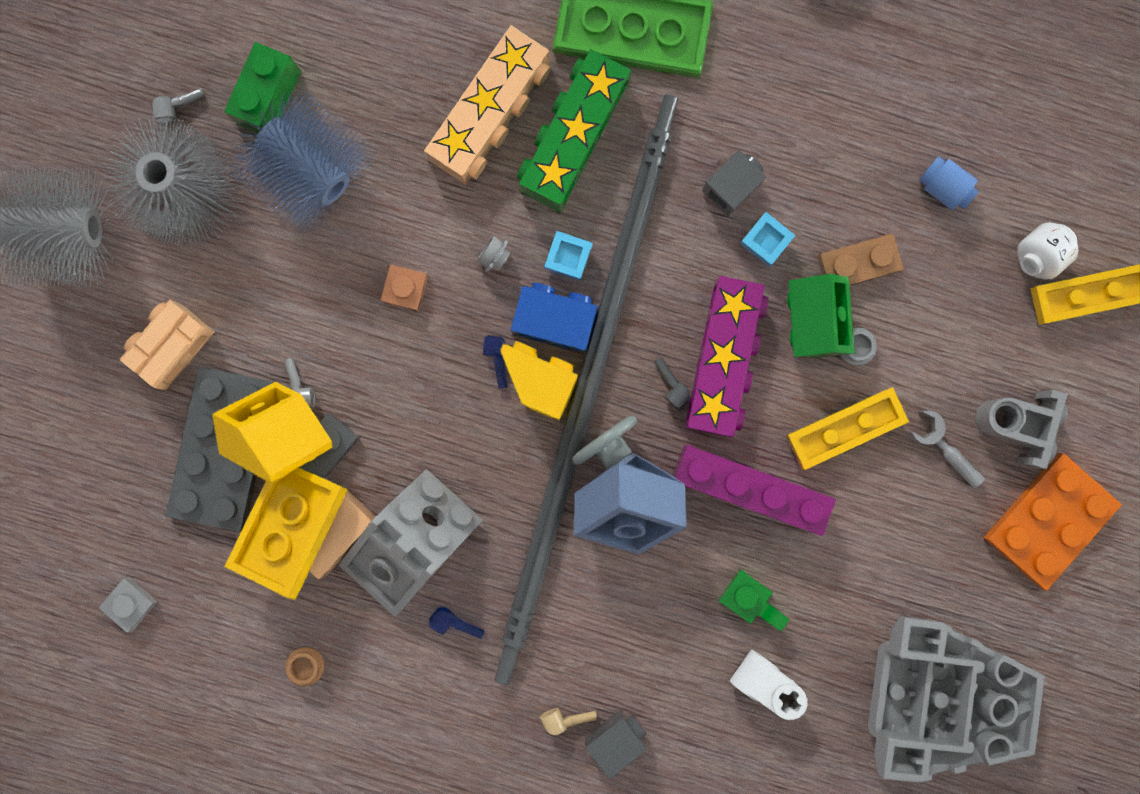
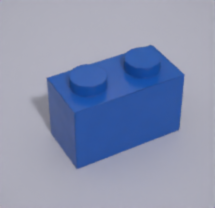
[510,283,598,354]

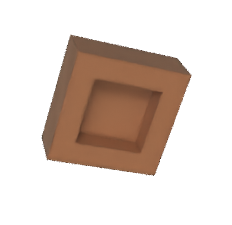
[380,264,428,312]

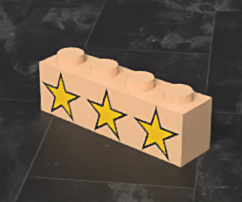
[424,25,551,185]

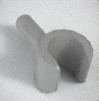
[152,88,205,124]
[284,358,315,409]

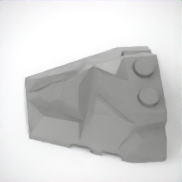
[868,616,1045,783]

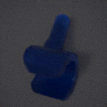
[483,335,508,389]
[429,607,484,639]

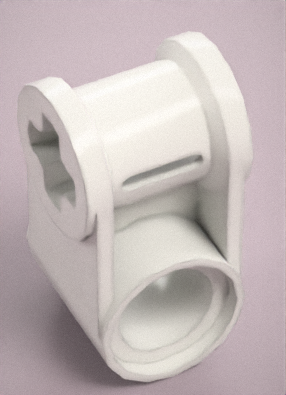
[730,649,807,720]

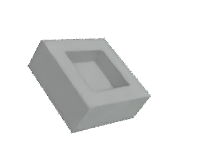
[99,577,158,633]

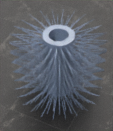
[229,87,374,234]

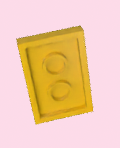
[224,467,348,600]

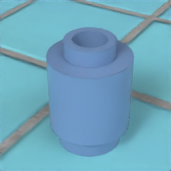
[919,156,979,211]

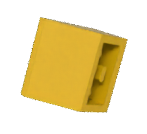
[501,341,578,422]
[212,382,333,483]

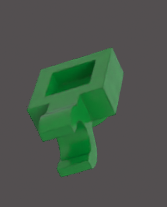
[718,569,790,631]

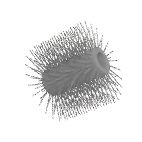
[97,114,243,248]
[0,167,116,287]

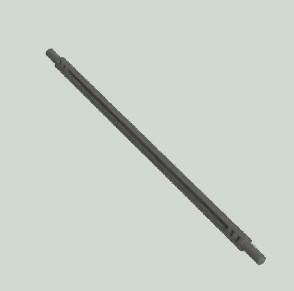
[494,95,679,685]

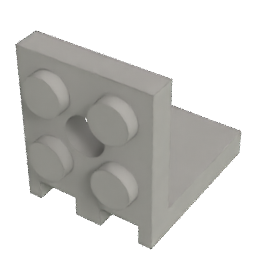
[339,469,483,617]

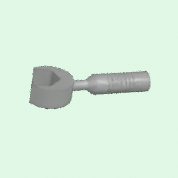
[908,410,985,488]

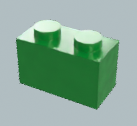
[224,42,301,134]
[787,274,854,358]

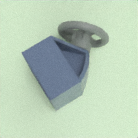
[572,415,686,554]

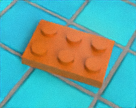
[983,453,1122,591]

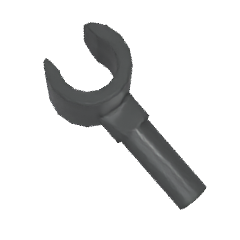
[654,357,690,411]

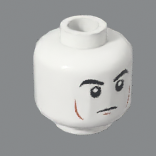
[1017,222,1079,280]

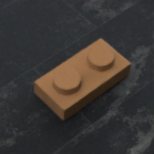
[817,233,904,286]

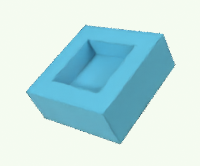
[740,212,796,267]
[544,231,593,281]

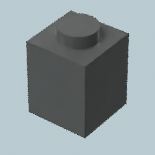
[702,150,766,217]
[585,710,647,779]

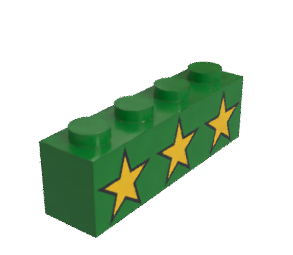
[517,49,631,213]

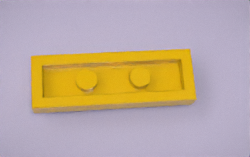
[1030,264,1140,325]
[785,387,909,470]

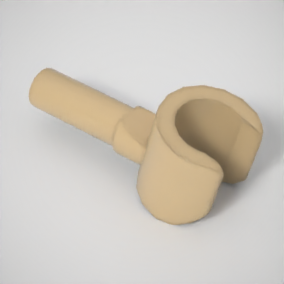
[540,707,597,735]

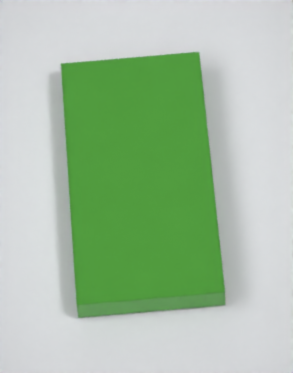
[553,0,714,78]

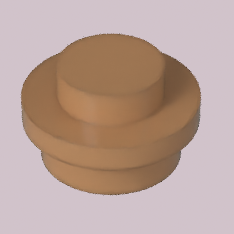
[285,647,325,687]

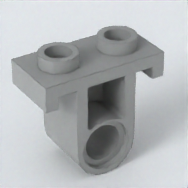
[975,390,1068,469]

